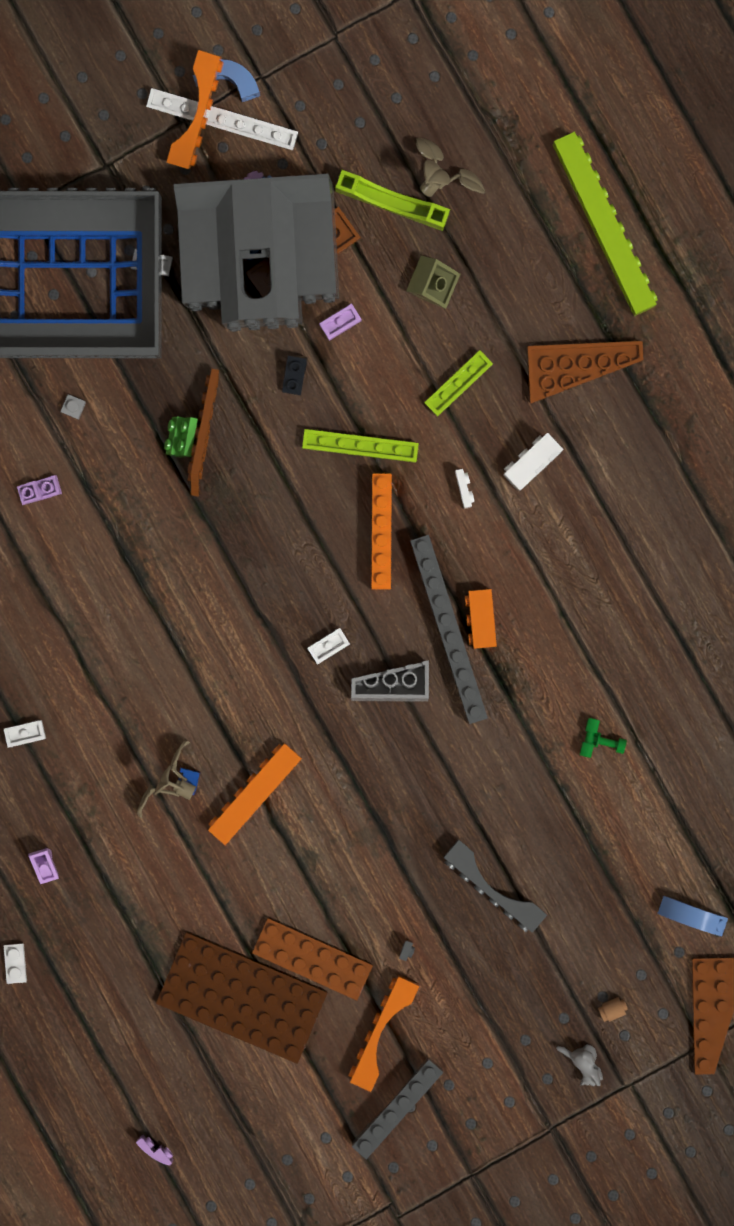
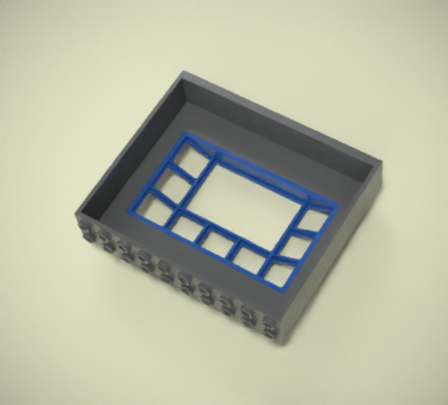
[0,188,162,358]

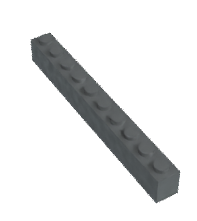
[410,535,488,724]

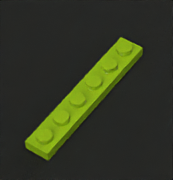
[302,429,419,463]

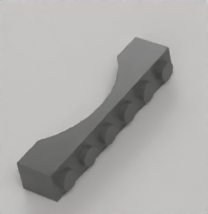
[443,839,547,933]
[352,1056,443,1160]

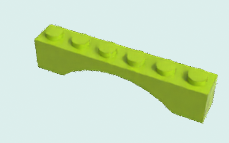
[335,170,450,231]

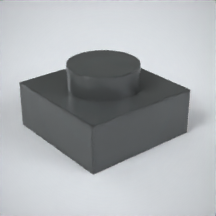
[399,939,415,961]

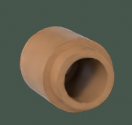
[598,997,628,1022]

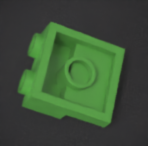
[164,416,198,458]

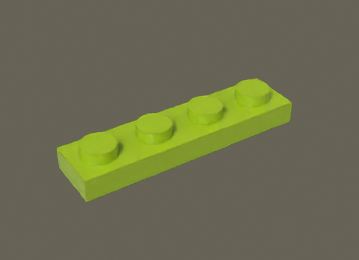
[424,350,493,417]

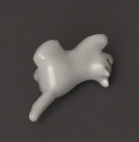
[556,1045,603,1086]

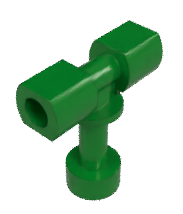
[579,718,627,758]

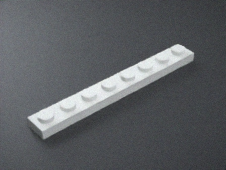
[146,88,298,150]

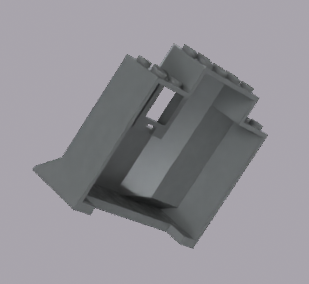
[174,174,339,332]

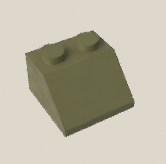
[406,256,460,309]

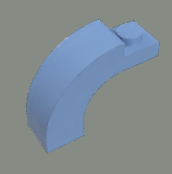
[193,59,260,102]
[658,896,728,936]

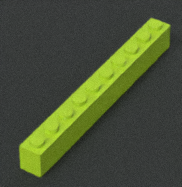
[553,132,658,316]

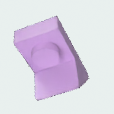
[28,848,59,884]

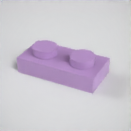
[319,304,362,341]

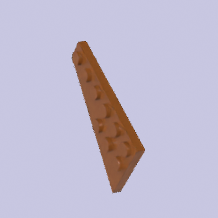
[527,341,643,404]
[188,369,219,497]
[692,957,734,1075]

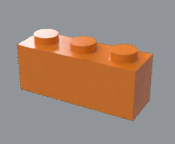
[465,589,497,649]

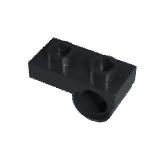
[282,354,308,396]

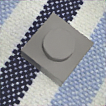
[61,394,86,420]

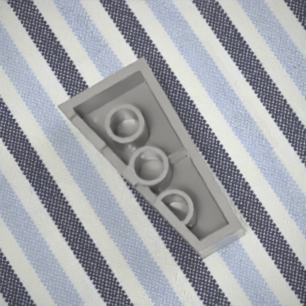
[351,660,429,701]

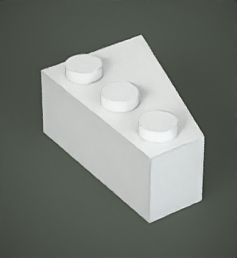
[503,433,564,492]

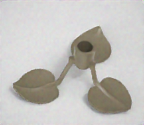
[416,138,485,197]
[137,740,196,818]

